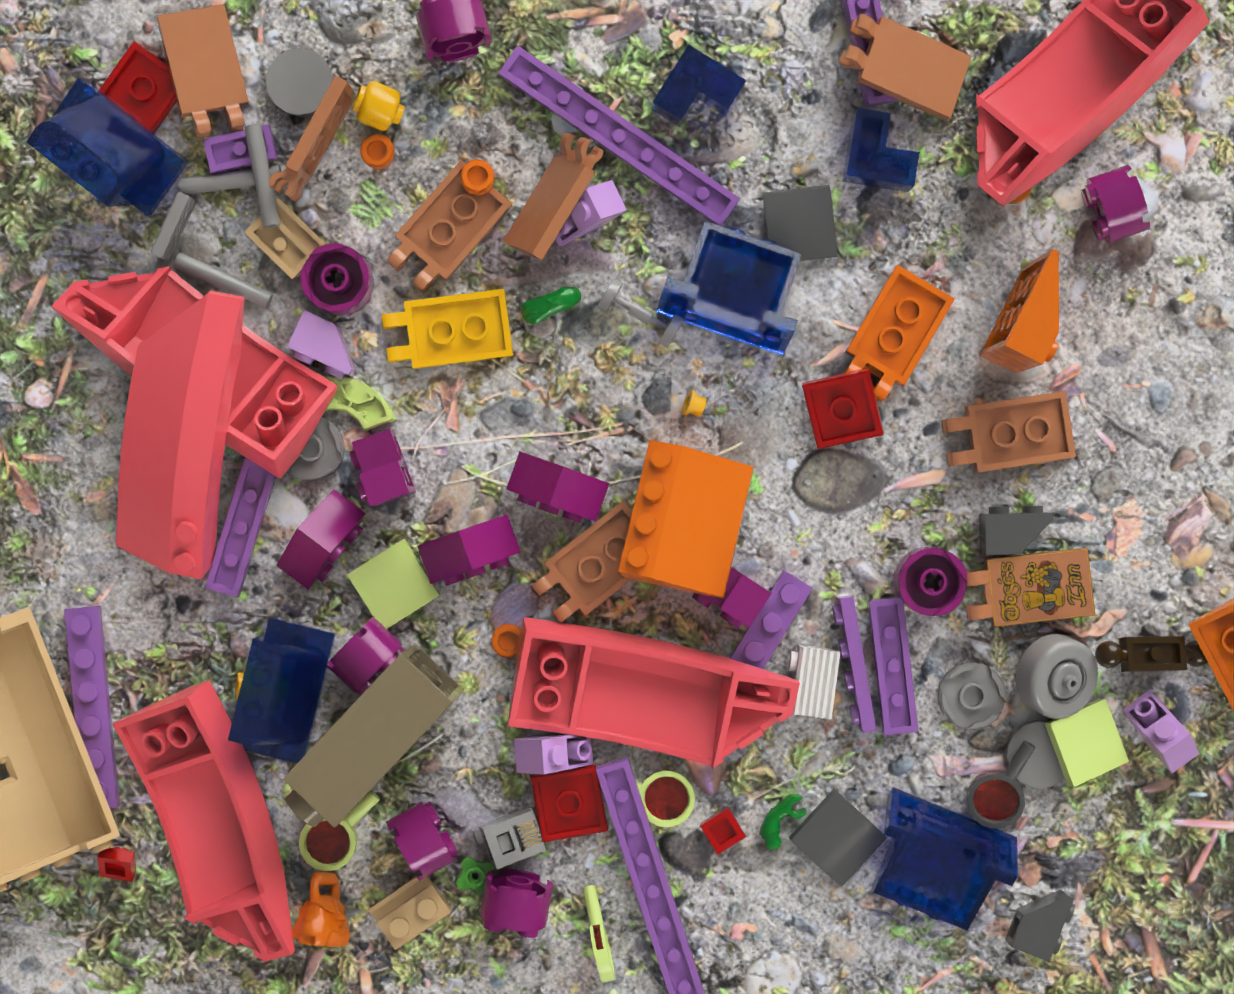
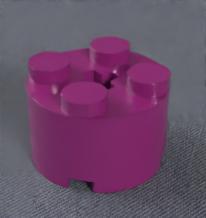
[416,0,492,62]
[1081,165,1150,243]
[300,243,374,315]
[893,547,967,616]
[326,616,405,696]
[386,801,458,881]
[479,869,553,938]

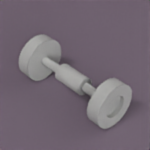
[597,278,684,348]

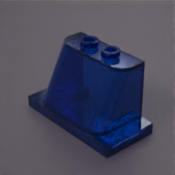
[26,78,189,216]
[656,221,802,355]
[228,617,336,763]
[873,787,1018,931]

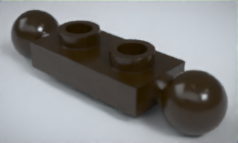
[1095,636,1208,672]

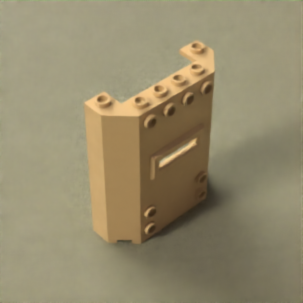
[0,607,121,892]

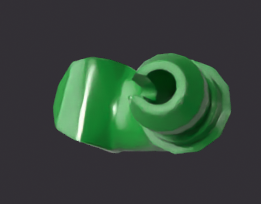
[521,287,581,324]
[759,794,807,850]

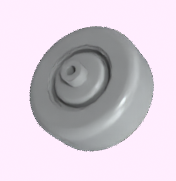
[1016,634,1098,719]

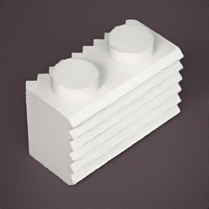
[788,645,841,719]

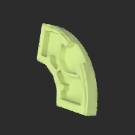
[324,376,397,432]

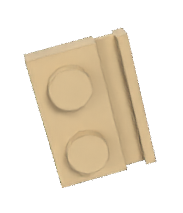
[244,198,326,281]
[368,876,452,950]

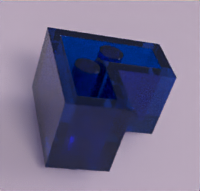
[652,44,746,127]
[842,108,920,192]

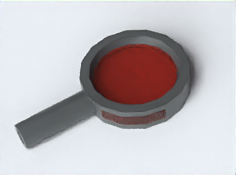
[967,740,1036,829]

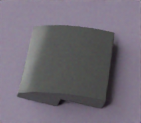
[762,185,838,265]
[789,789,887,887]

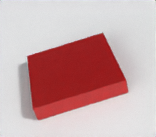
[95,41,177,136]
[802,368,884,449]
[530,763,608,843]

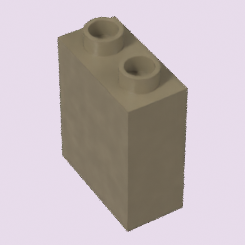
[283,644,464,828]

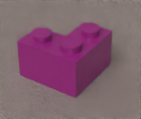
[349,429,416,507]
[506,451,610,523]
[276,489,366,590]
[417,514,521,586]
[692,567,772,629]

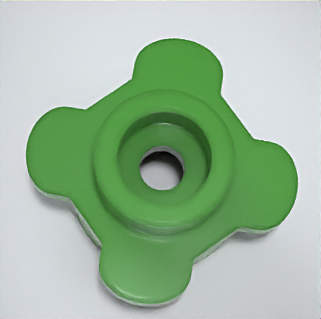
[457,857,494,895]

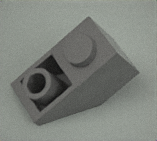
[979,506,1053,555]
[1005,889,1075,962]

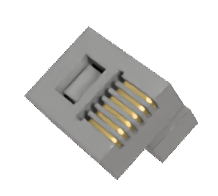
[473,807,546,870]

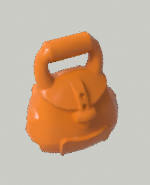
[292,872,351,947]

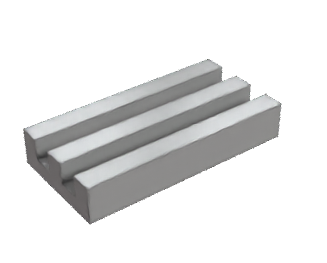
[151,192,197,262]

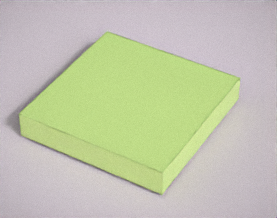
[347,539,440,629]
[1044,699,1129,787]

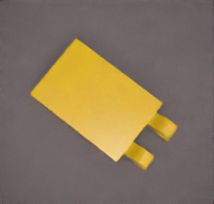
[381,289,513,370]

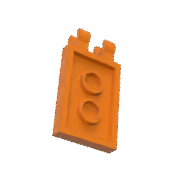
[843,265,955,402]

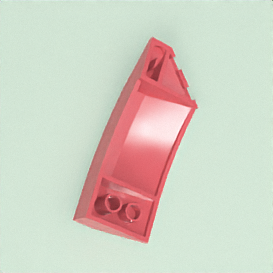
[976,0,1210,207]
[52,266,338,479]
[116,291,244,579]
[508,617,800,769]
[113,680,295,962]

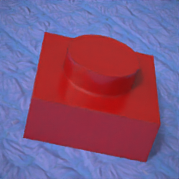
[700,806,746,855]
[97,847,136,882]

